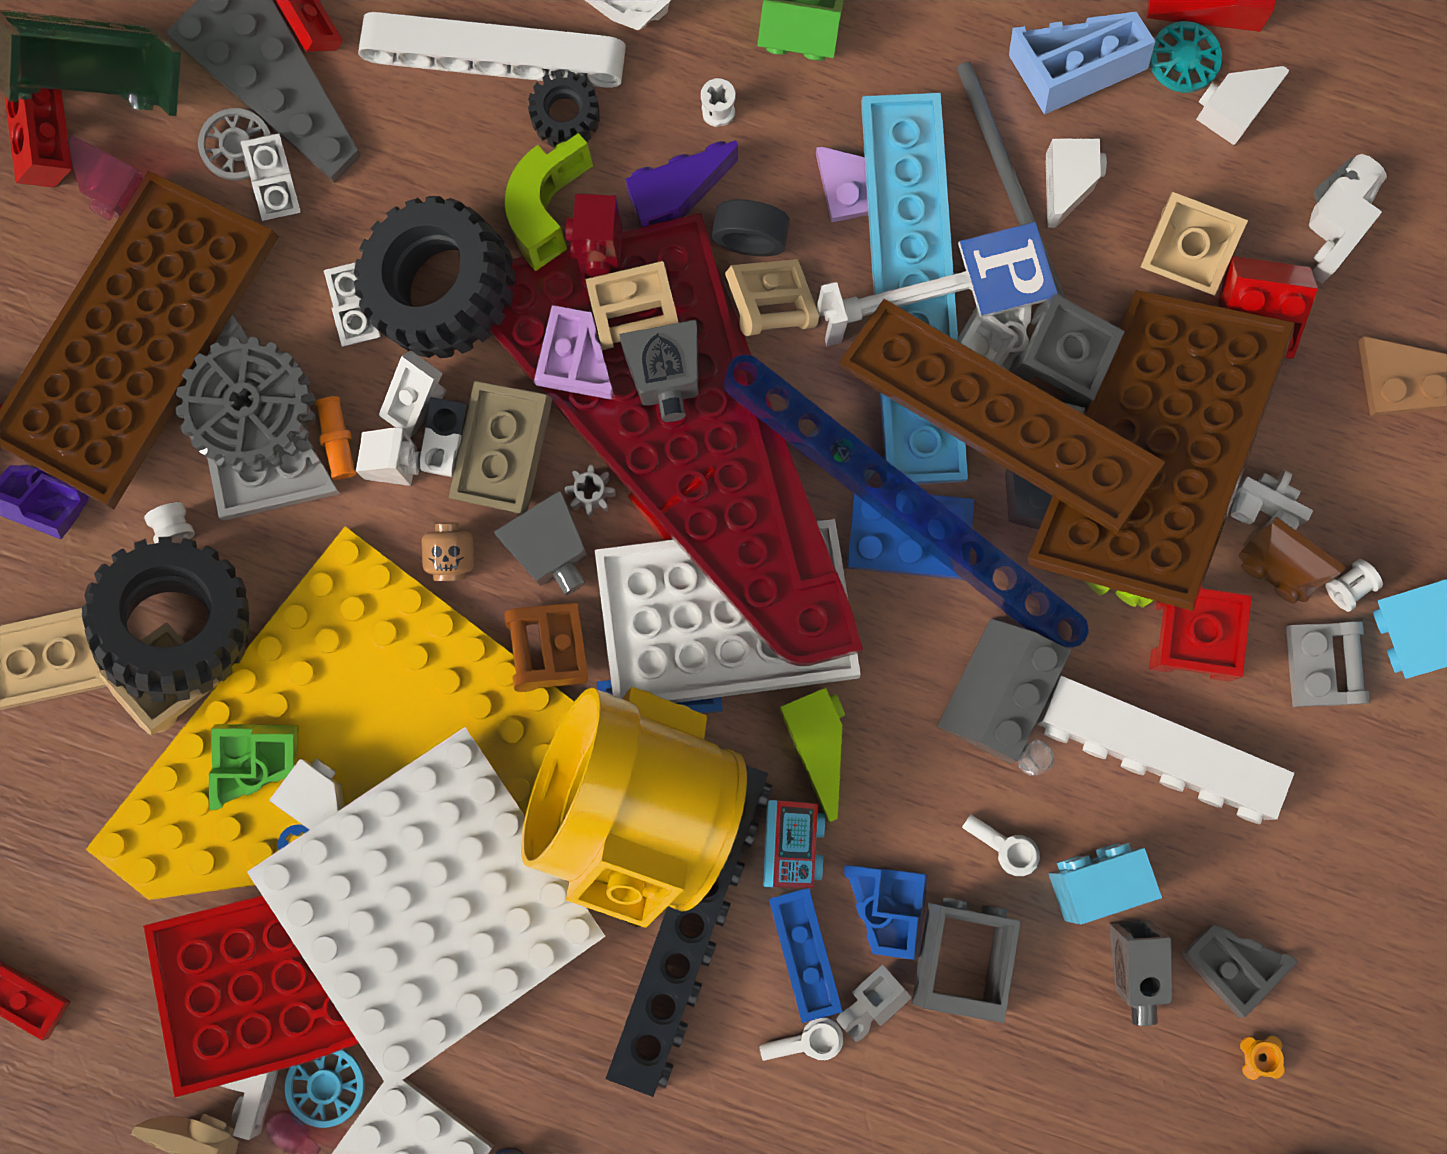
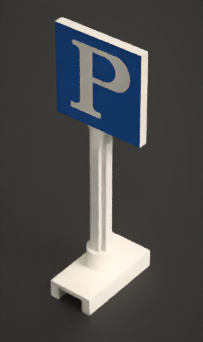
[817,222,1058,346]

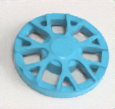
[285,1050,365,1128]

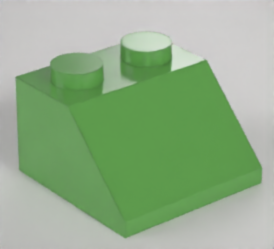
[757,0,844,61]

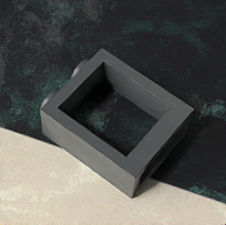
[912,897,1021,1023]

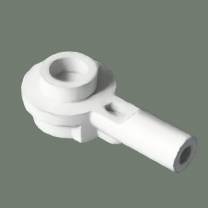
[962,814,1040,876]
[759,1017,843,1061]

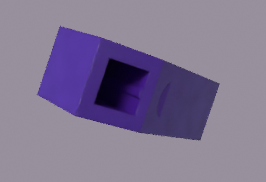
[625,140,738,228]

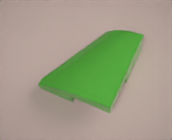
[209,724,298,810]

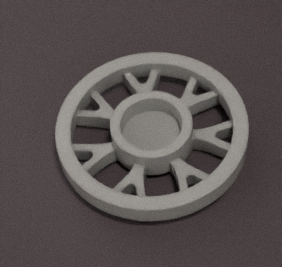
[198,108,271,181]

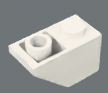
[356,428,421,486]

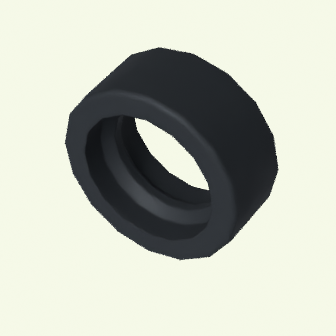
[712,199,790,257]

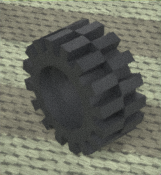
[528,71,600,147]

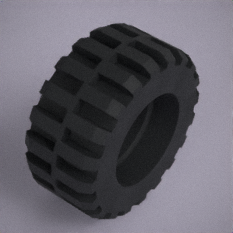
[354,196,516,358]
[82,536,250,702]

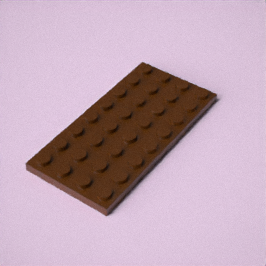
[0,171,279,509]
[1028,290,1295,611]

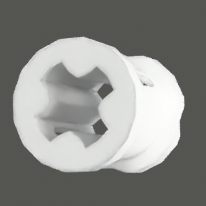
[701,78,735,127]
[1325,559,1383,612]

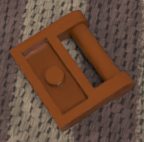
[504,603,589,692]

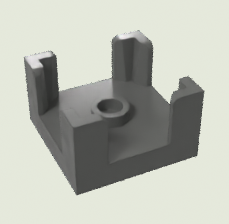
[1008,293,1125,407]

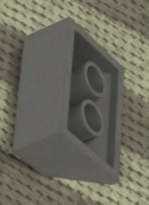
[937,619,1071,764]

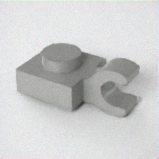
[836,964,912,1042]

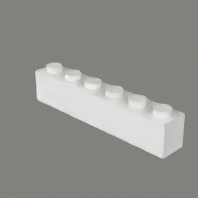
[1036,676,1294,824]

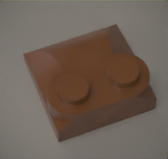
[1239,517,1346,604]

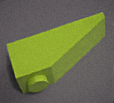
[779,688,845,823]

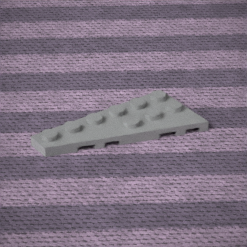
[207,313,340,521]

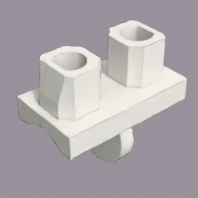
[1230,470,1313,530]

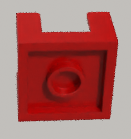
[1149,588,1252,682]

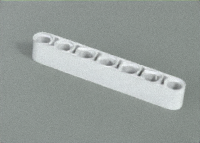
[358,12,626,88]

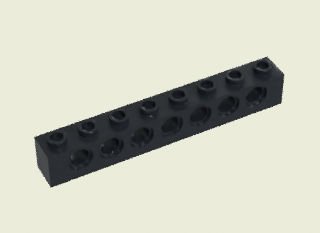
[605,765,773,1097]

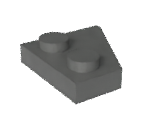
[1180,925,1298,1018]

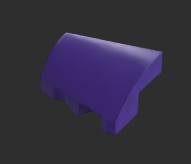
[0,465,90,539]

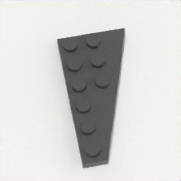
[165,0,361,183]

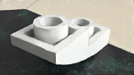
[241,133,301,221]
[324,263,381,347]

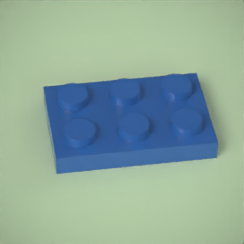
[847,488,974,580]

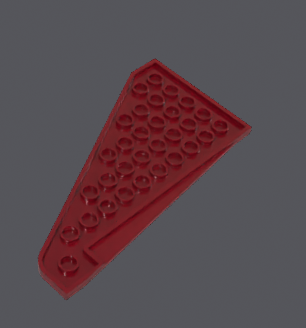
[489,213,863,666]

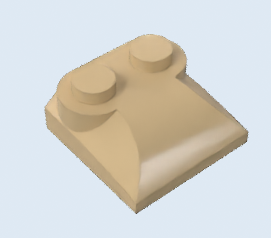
[1140,192,1248,296]
[98,622,219,736]
[131,1114,239,1154]

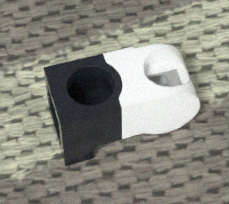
[420,397,469,477]

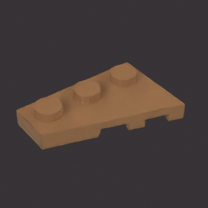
[1358,336,1447,417]

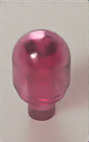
[266,1110,321,1154]

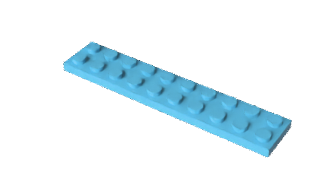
[861,93,968,486]

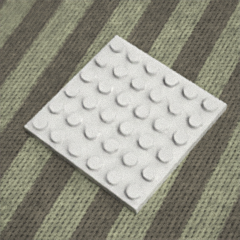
[247,727,605,1089]

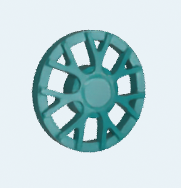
[1149,21,1222,93]

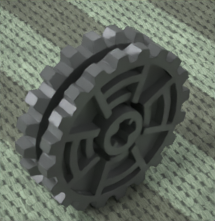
[176,337,316,473]

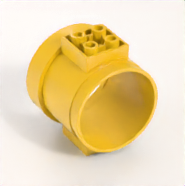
[521,686,747,928]

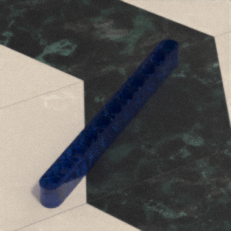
[723,354,1089,649]

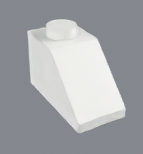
[1196,66,1290,145]
[1046,139,1107,228]
[269,758,345,830]

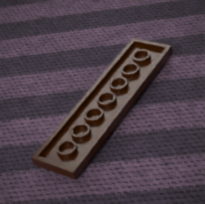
[839,299,1165,535]

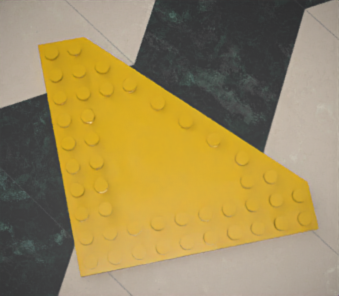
[86,526,574,900]

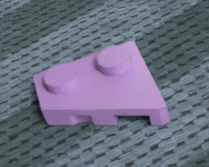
[816,147,868,222]
[534,305,613,399]

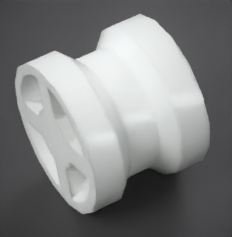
[144,502,195,544]

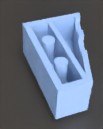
[1009,12,1155,115]

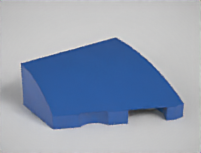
[844,865,928,960]

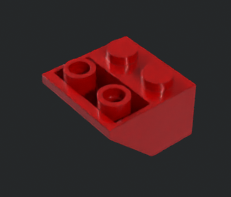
[1219,256,1318,359]

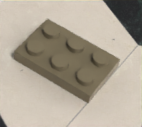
[448,381,553,514]

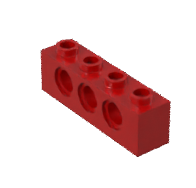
[0,17,72,188]

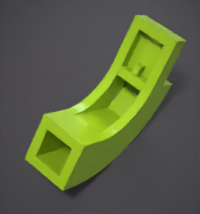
[505,133,593,271]

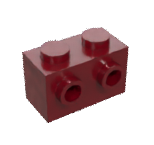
[566,194,623,277]

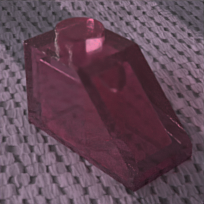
[67,135,144,221]

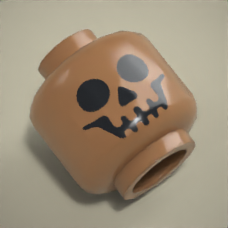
[421,522,475,581]

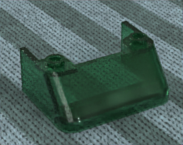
[0,10,181,116]

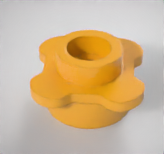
[1240,1035,1285,1080]

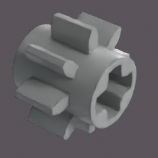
[565,465,616,518]

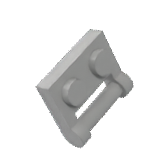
[1286,622,1371,707]

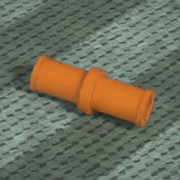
[315,396,357,480]

